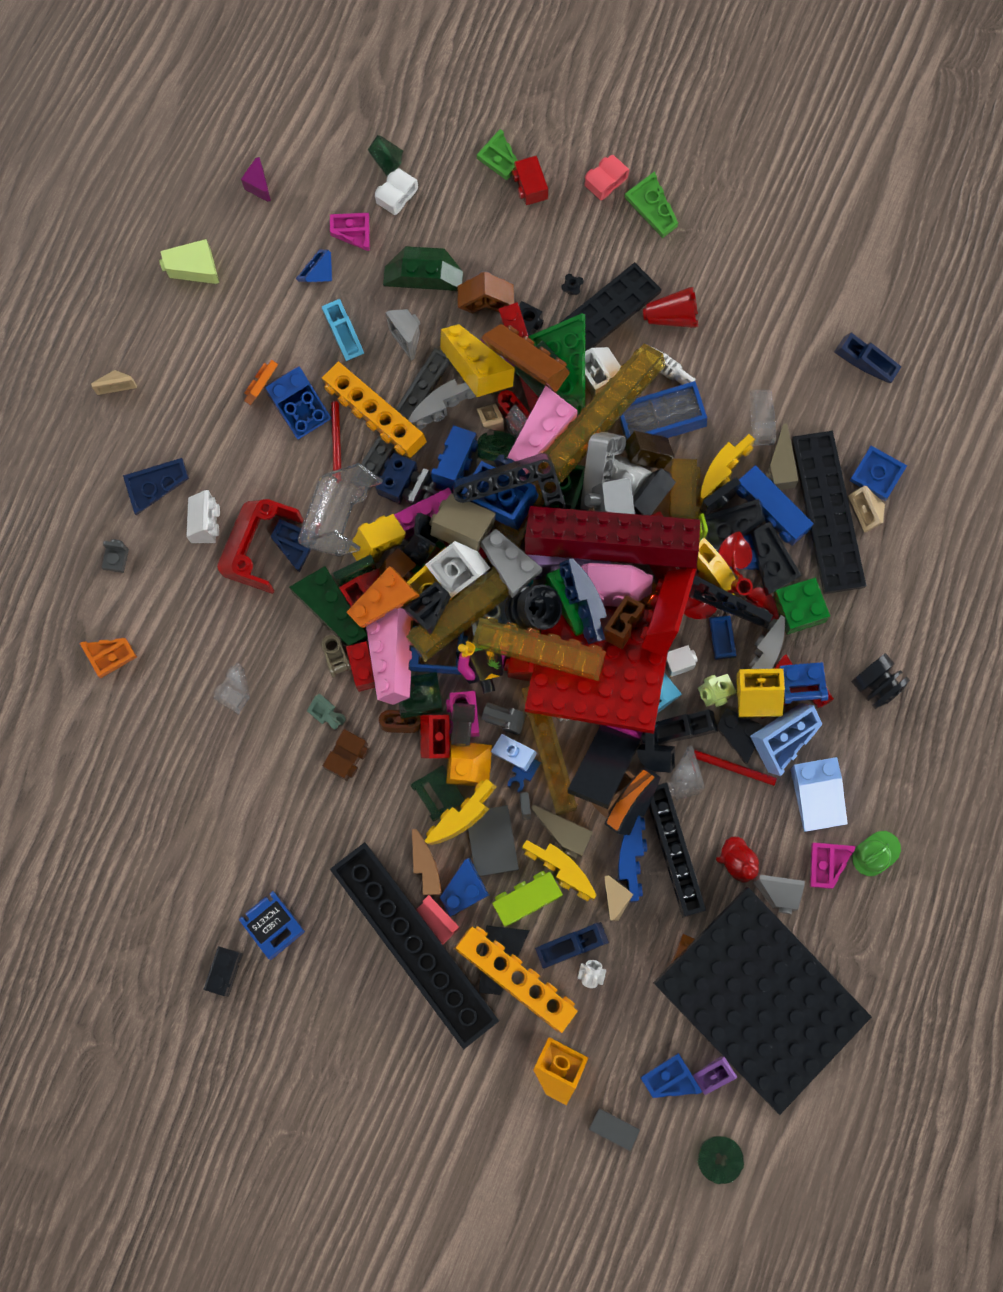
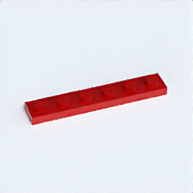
[499,302,544,412]

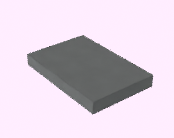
[468,805,519,877]

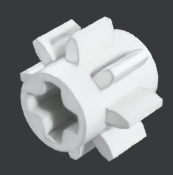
[578,960,606,988]

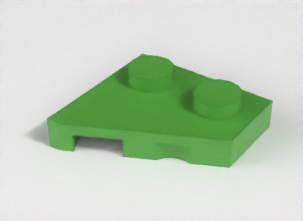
[477,129,518,180]

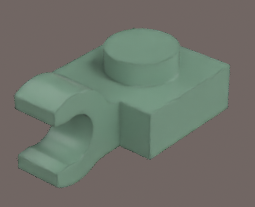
[307,694,346,730]

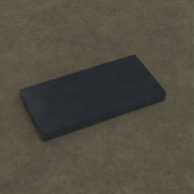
[567,725,641,809]

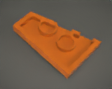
[347,566,420,628]

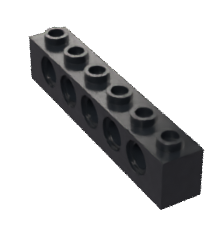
[649,782,706,918]

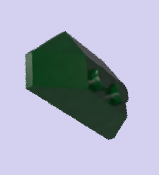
[383,246,463,291]

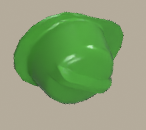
[852,831,901,876]

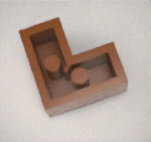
[458,272,514,314]

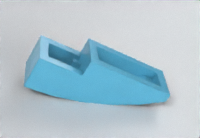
[322,299,364,361]

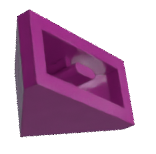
[241,157,271,202]

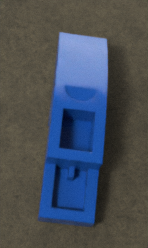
[618,816,647,903]

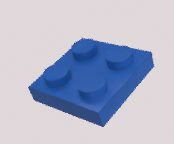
[850,446,907,501]

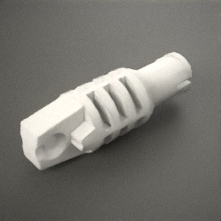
[644,347,696,385]

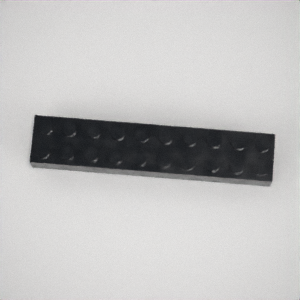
[330,842,500,1050]

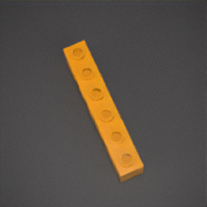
[322,361,427,459]
[453,926,578,1033]

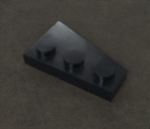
[702,499,765,552]
[479,925,530,995]

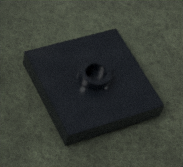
[698,477,741,516]

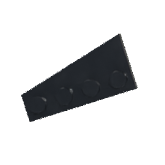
[689,575,773,629]

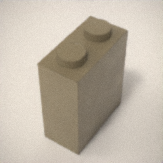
[429,493,496,551]

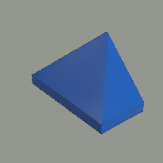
[296,249,332,282]

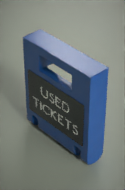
[239,891,305,960]

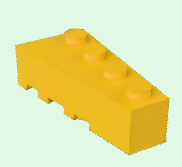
[440,324,515,397]

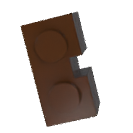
[604,595,645,649]
[322,729,369,781]

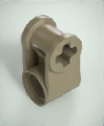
[322,635,352,678]

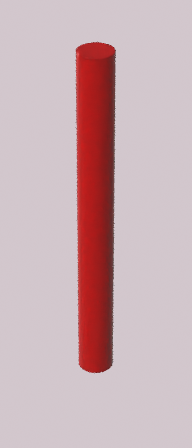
[331,401,342,480]
[692,750,777,786]

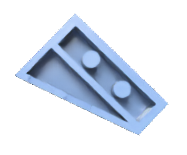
[750,703,822,776]

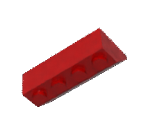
[640,568,697,656]

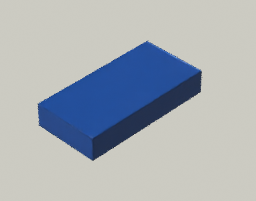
[709,615,736,660]

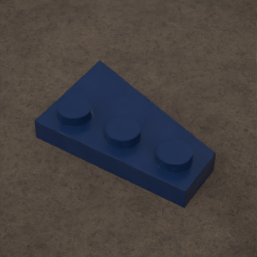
[123,458,189,515]

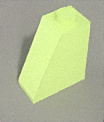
[159,239,219,284]

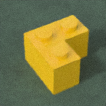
[349,514,406,568]

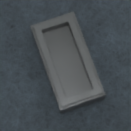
[520,792,531,820]
[589,1108,640,1151]

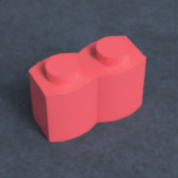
[585,155,629,201]

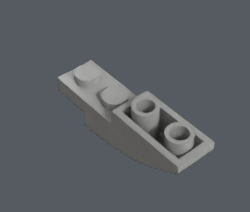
[408,379,476,430]
[736,615,785,691]

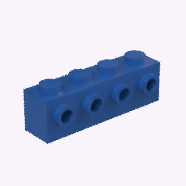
[737,465,814,546]

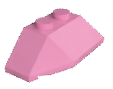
[581,563,653,607]

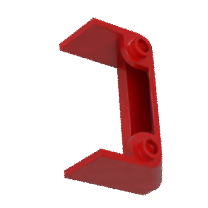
[217,499,304,594]

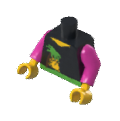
[456,632,517,694]

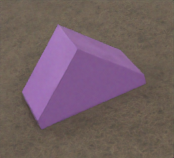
[692,1056,737,1095]

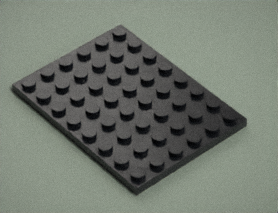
[653,887,872,1115]

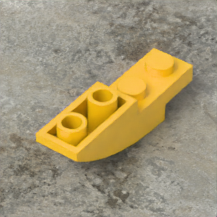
[698,434,755,505]
[697,538,736,595]
[424,779,497,845]
[522,840,597,902]

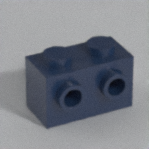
[375,453,418,504]

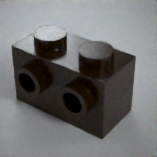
[625,431,674,469]

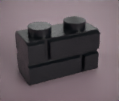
[203,946,243,997]

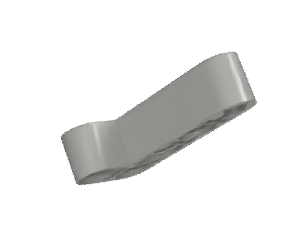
[580,432,626,511]

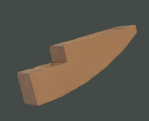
[412,829,442,897]

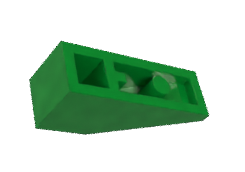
[545,568,584,636]

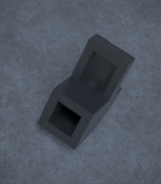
[637,724,675,773]

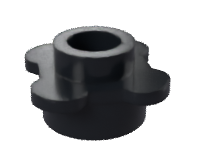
[561,274,584,295]

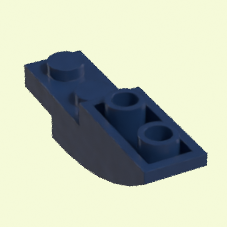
[559,558,607,645]

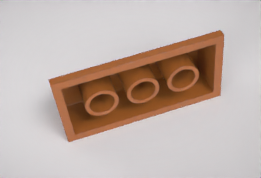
[481,324,570,393]

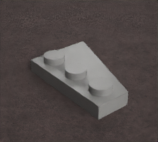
[481,529,542,598]

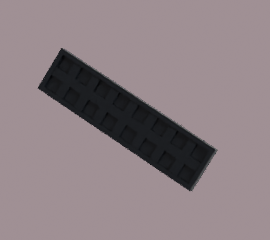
[560,262,661,351]
[791,431,867,594]

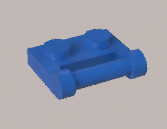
[779,662,828,704]

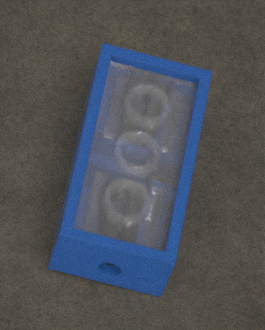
[616,381,707,441]

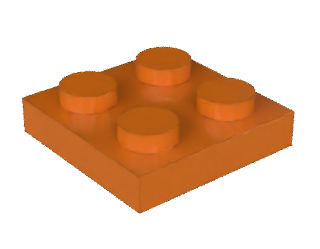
[244,360,278,405]

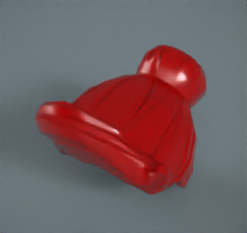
[716,837,759,883]

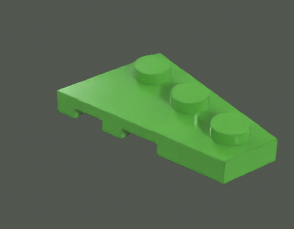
[625,171,678,238]

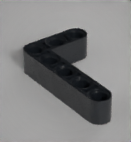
[453,453,566,509]

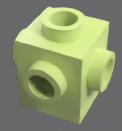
[698,674,737,707]

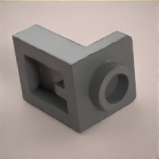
[102,539,129,573]

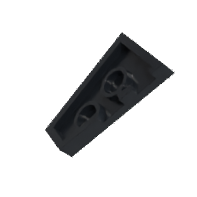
[751,522,802,596]

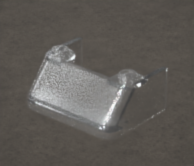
[298,463,383,556]

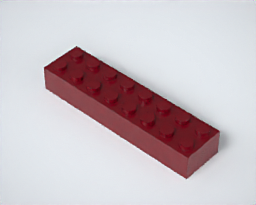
[525,506,700,568]

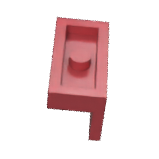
[416,895,460,945]

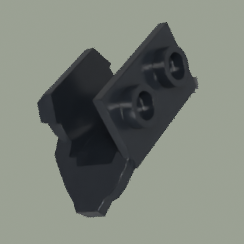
[395,513,439,567]

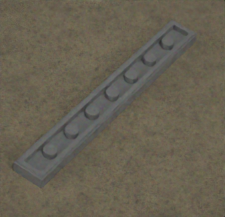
[351,348,450,490]

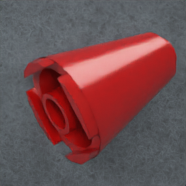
[643,287,698,328]

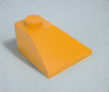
[446,741,492,786]
[533,1037,588,1106]

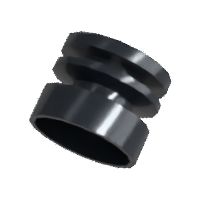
[505,584,562,632]
[851,653,910,709]

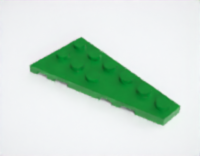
[529,313,585,452]

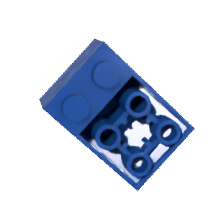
[263,366,332,440]

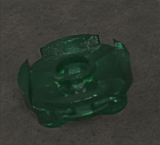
[477,431,515,461]
[697,1136,744,1184]

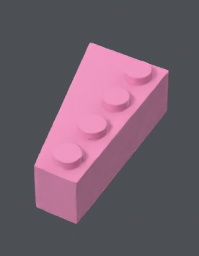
[507,386,578,474]

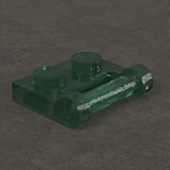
[410,765,465,822]

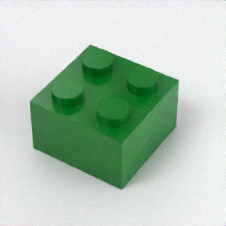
[773,577,830,635]

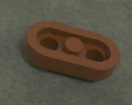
[379,710,420,733]

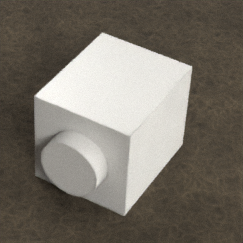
[666,645,697,677]

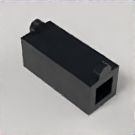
[633,468,676,515]

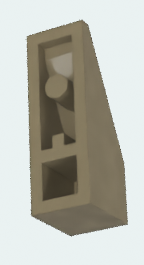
[765,423,798,490]
[531,805,593,859]

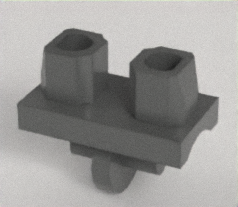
[402,468,438,505]

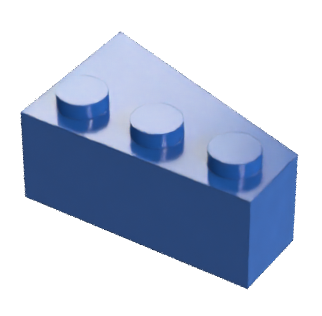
[431,425,479,493]

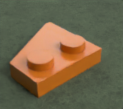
[80,638,137,678]

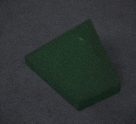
[368,135,403,177]

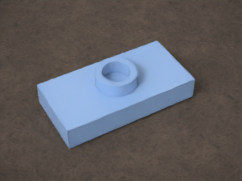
[491,734,537,771]

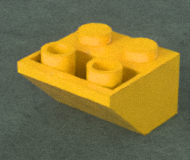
[736,669,785,717]

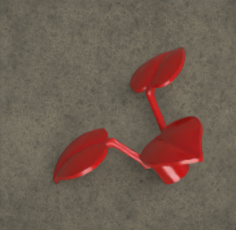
[684,531,779,620]

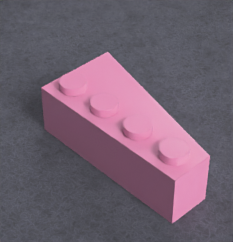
[366,608,413,705]

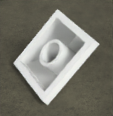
[425,541,490,598]

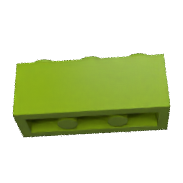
[492,871,563,928]

